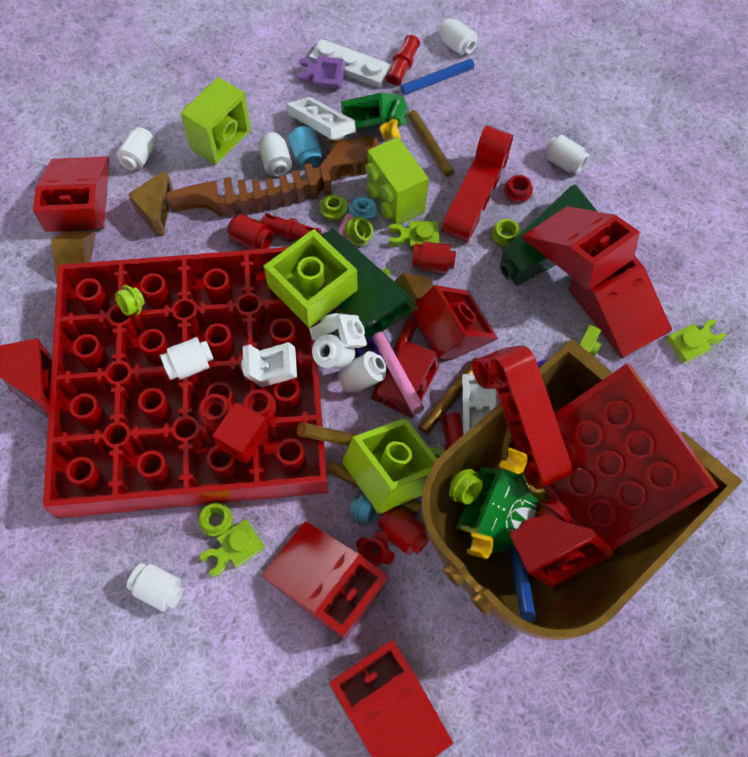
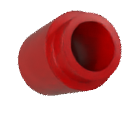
[227,214,274,250]
[412,241,456,274]
[378,507,430,555]

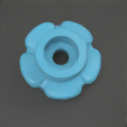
[348,197,377,221]
[350,493,376,525]

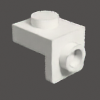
[309,313,367,348]
[241,342,297,387]

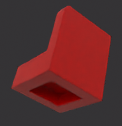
[212,403,269,464]

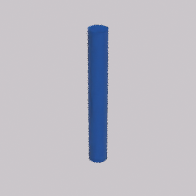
[400,58,474,96]
[509,544,536,622]

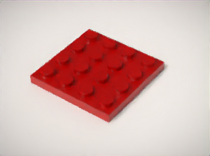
[544,363,719,550]

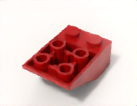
[33,156,110,232]
[522,206,640,290]
[568,256,672,359]
[261,521,388,642]
[328,639,454,757]

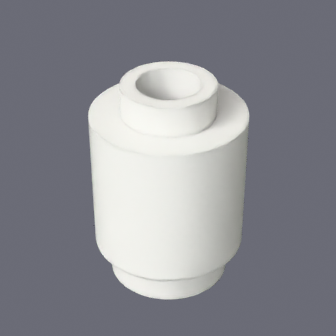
[438,18,477,56]
[116,127,155,171]
[259,133,292,177]
[545,135,589,174]
[312,334,355,368]
[160,337,213,380]
[338,351,386,393]
[126,563,184,612]

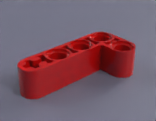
[441,125,514,243]
[472,345,572,490]

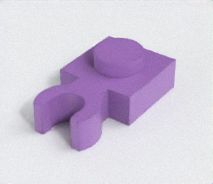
[296,56,346,89]

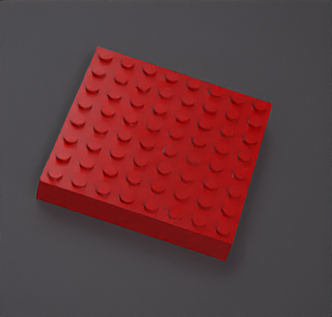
[43,247,329,518]

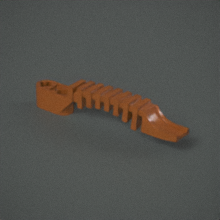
[167,136,379,218]

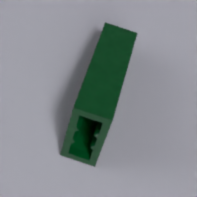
[500,184,598,286]
[320,228,418,340]

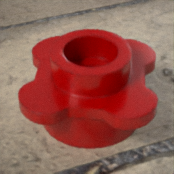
[356,531,395,566]

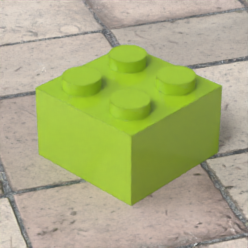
[180,77,251,165]
[365,137,429,225]
[264,229,358,328]
[342,418,438,514]

